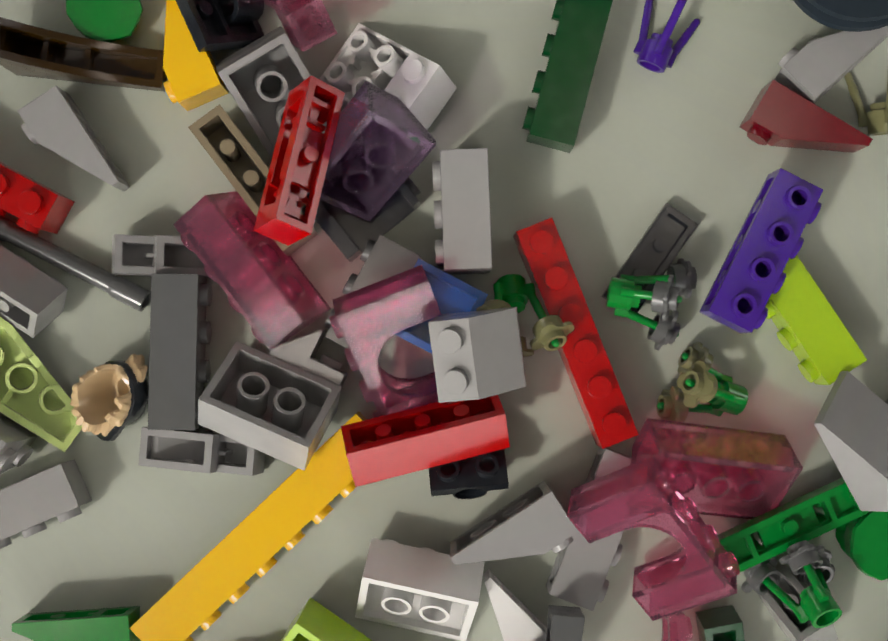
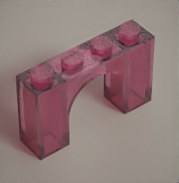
[329,265,442,418]
[567,455,740,621]

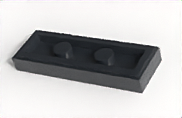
[601,203,698,313]

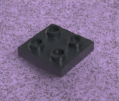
[176,0,264,52]
[429,449,509,499]

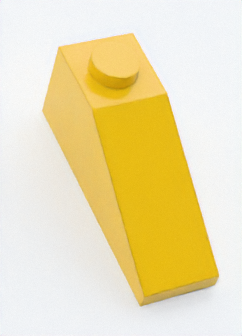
[163,0,228,111]

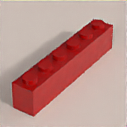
[513,217,639,449]

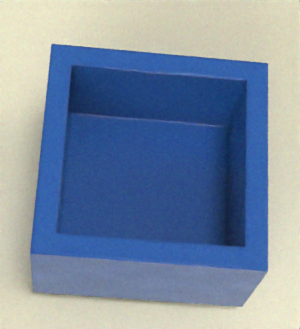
[382,258,488,354]

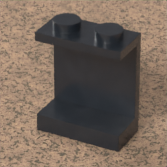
[304,141,421,262]

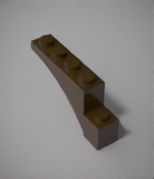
[0,17,167,92]

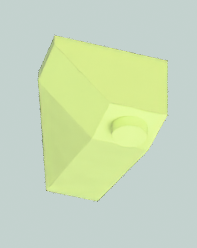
[0,317,82,452]

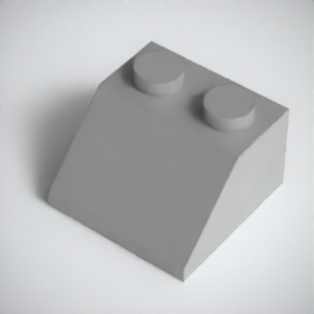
[428,307,527,403]

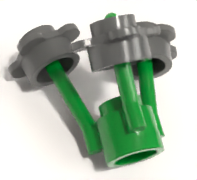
[606,258,697,351]
[741,540,842,628]

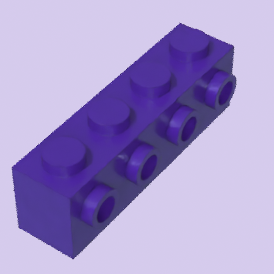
[699,168,823,333]

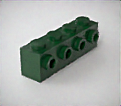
[522,0,613,153]

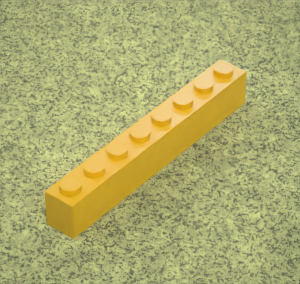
[129,411,367,641]

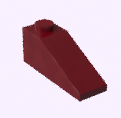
[739,80,873,153]

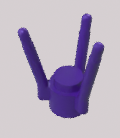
[633,0,700,73]

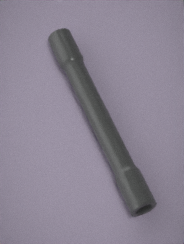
[0,216,151,312]

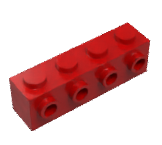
[0,162,75,235]
[341,395,510,487]

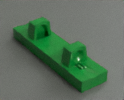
[709,477,869,578]

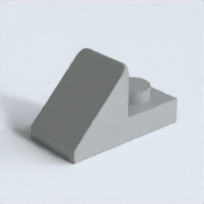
[269,330,348,386]

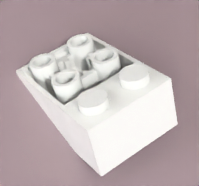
[320,23,457,149]

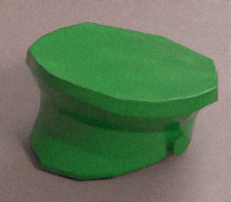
[66,0,143,42]
[835,511,888,581]

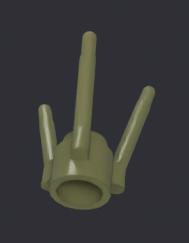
[844,69,888,136]

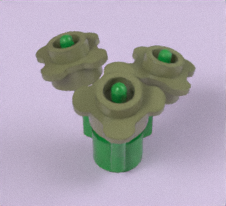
[476,274,574,360]
[656,341,748,427]

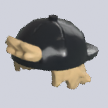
[70,354,149,441]

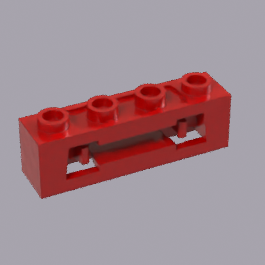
[253,75,345,246]

